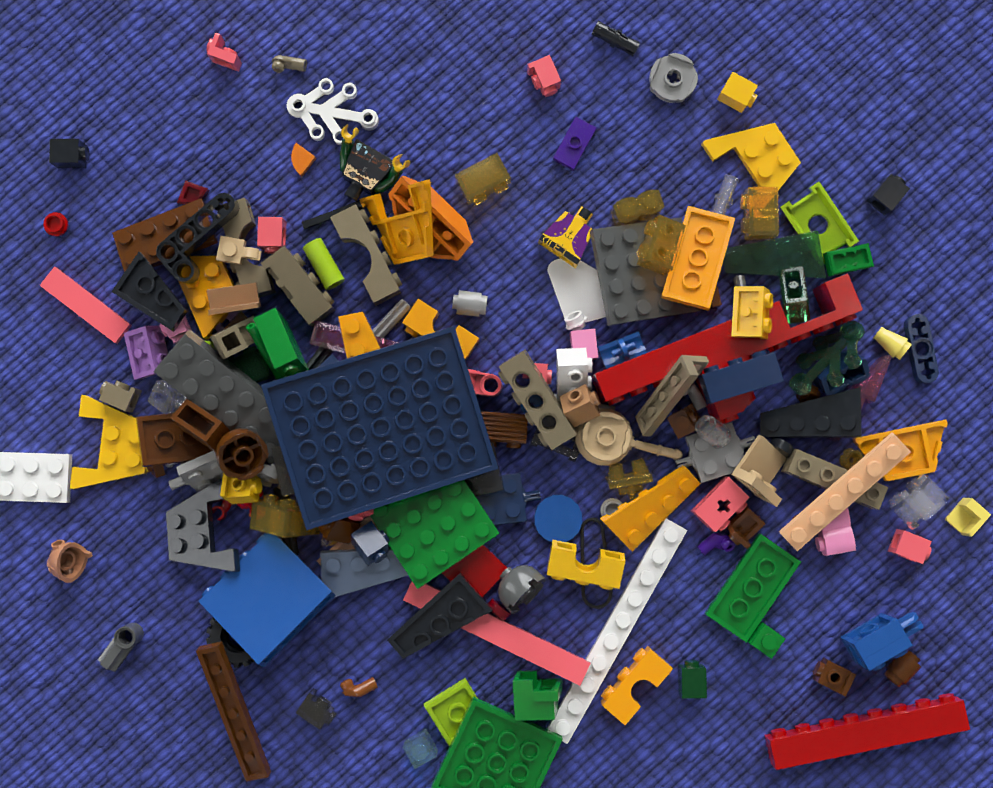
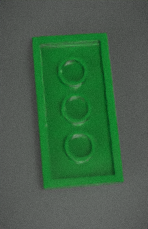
[704,533,801,643]

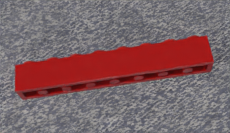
[765,693,970,770]

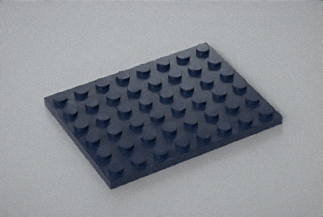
[261,326,498,530]

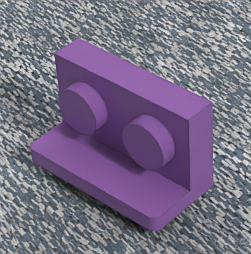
[124,326,168,380]

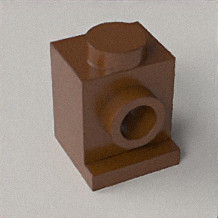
[667,403,704,439]
[813,657,856,697]

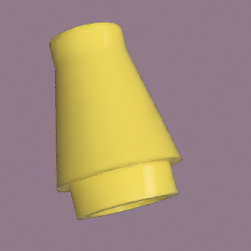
[873,327,912,360]

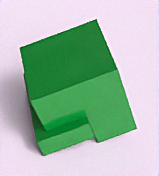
[513,670,563,721]

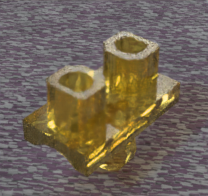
[606,459,653,501]

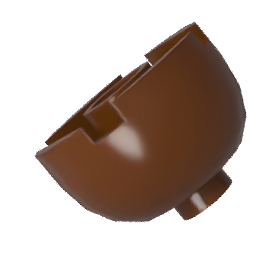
[215,428,269,480]

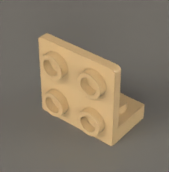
[732,435,786,507]

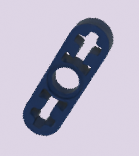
[904,314,939,384]

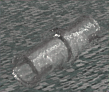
[712,174,739,215]

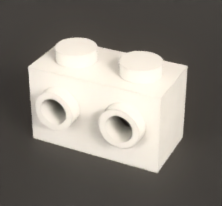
[556,348,592,401]

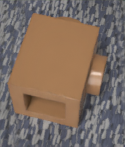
[559,384,601,428]

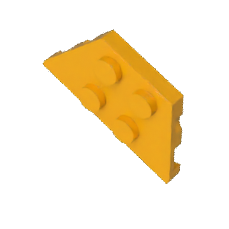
[179,256,235,340]
[853,420,947,481]

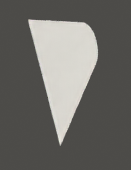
[547,258,606,323]

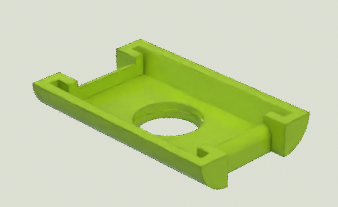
[780,182,859,267]

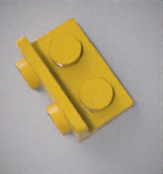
[732,286,773,339]

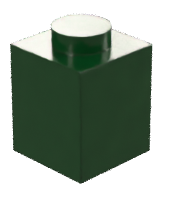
[678,660,707,699]

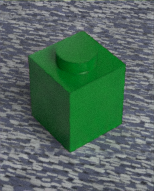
[747,622,785,659]

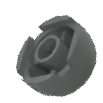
[498,565,546,614]

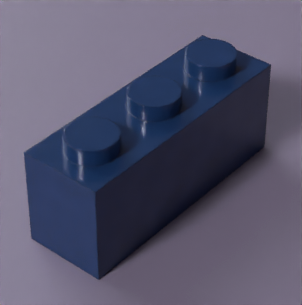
[698,350,784,405]

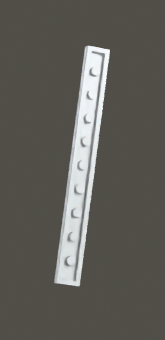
[546,518,687,744]

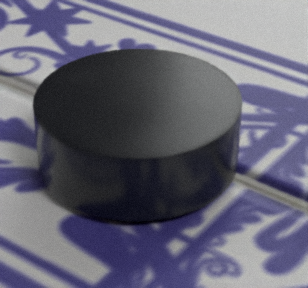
[770,438,794,458]

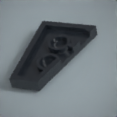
[112,251,188,332]

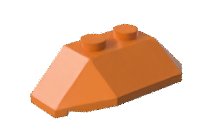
[388,175,473,261]

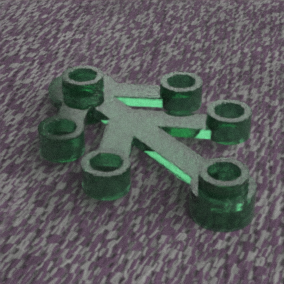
[789,321,865,395]

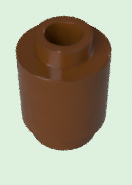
[884,650,921,688]

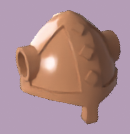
[47,540,93,583]

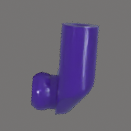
[697,533,735,556]

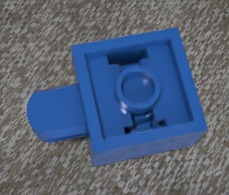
[840,612,924,671]

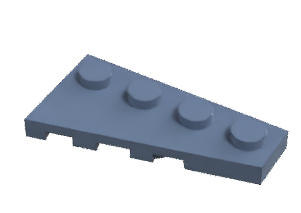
[320,547,408,597]

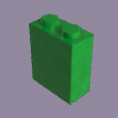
[253,308,309,378]

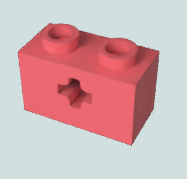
[691,476,750,532]

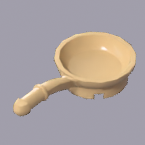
[575,408,683,466]

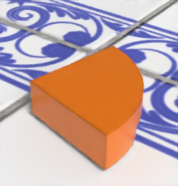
[291,143,316,177]

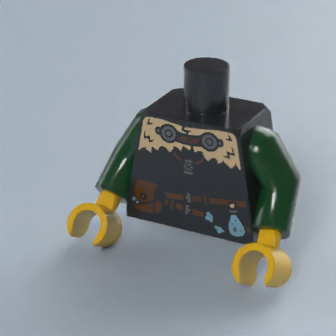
[340,124,410,202]

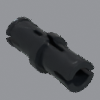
[591,20,640,57]

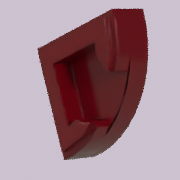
[177,180,210,205]

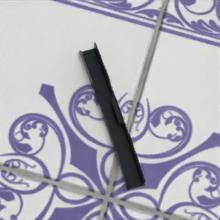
[302,200,363,229]

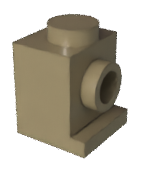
[99,380,142,412]

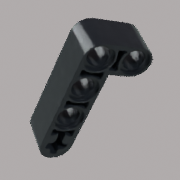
[156,193,240,284]

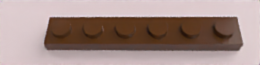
[196,641,271,782]

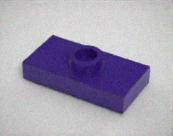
[553,117,596,171]

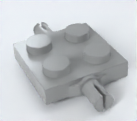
[675,422,755,483]
[169,451,224,492]

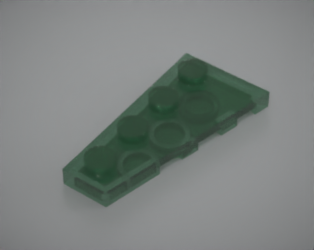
[723,231,826,279]

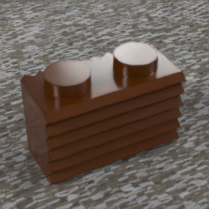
[481,411,528,448]

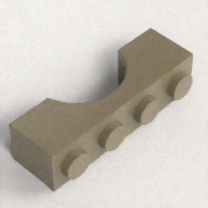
[217,198,276,298]
[330,204,402,306]

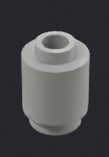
[452,290,488,317]

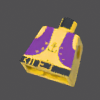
[538,207,593,269]

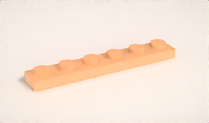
[779,432,911,551]

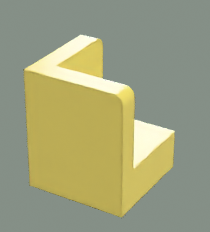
[945,498,991,537]

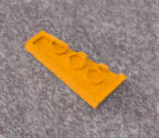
[600,465,701,552]

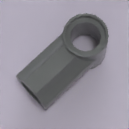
[98,623,144,672]

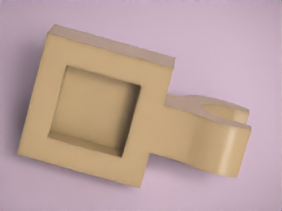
[216,236,262,265]

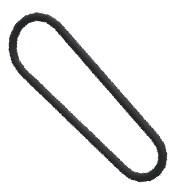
[580,518,613,609]

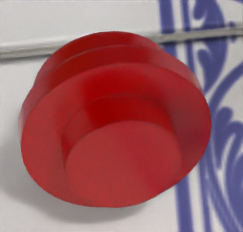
[43,212,69,237]

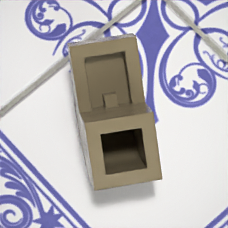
[210,316,255,359]

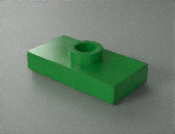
[823,243,874,277]

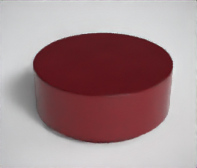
[488,598,511,621]

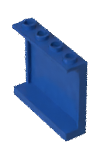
[198,530,336,667]

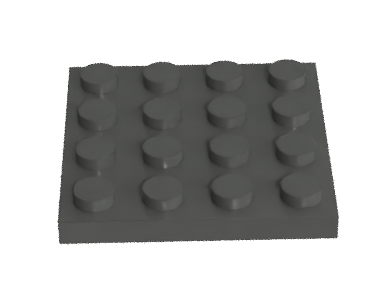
[590,217,700,326]

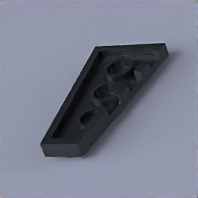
[760,387,862,438]
[387,573,493,659]

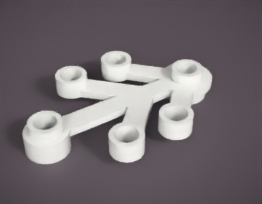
[287,78,379,145]

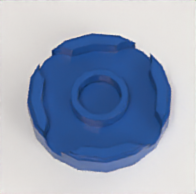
[534,495,582,542]

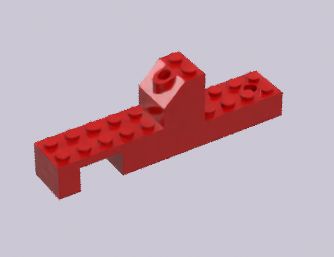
[591,274,863,424]

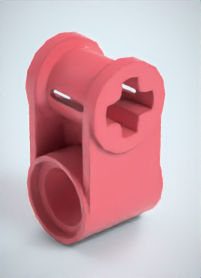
[468,369,503,397]

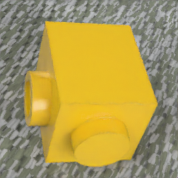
[717,72,758,113]

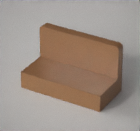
[207,282,261,315]

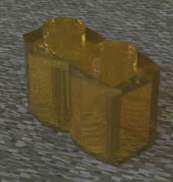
[611,190,665,226]

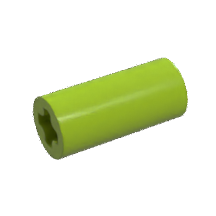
[302,238,345,290]

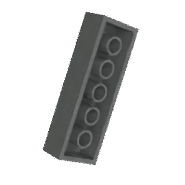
[153,329,282,464]

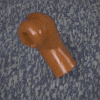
[340,677,378,697]

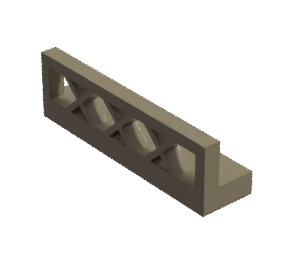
[635,355,709,436]

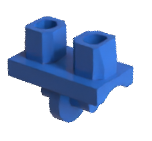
[598,331,647,369]

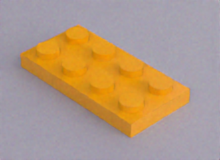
[661,206,735,311]

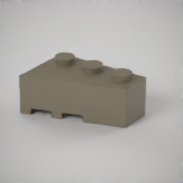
[261,246,335,327]

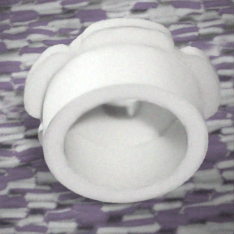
[564,311,588,331]

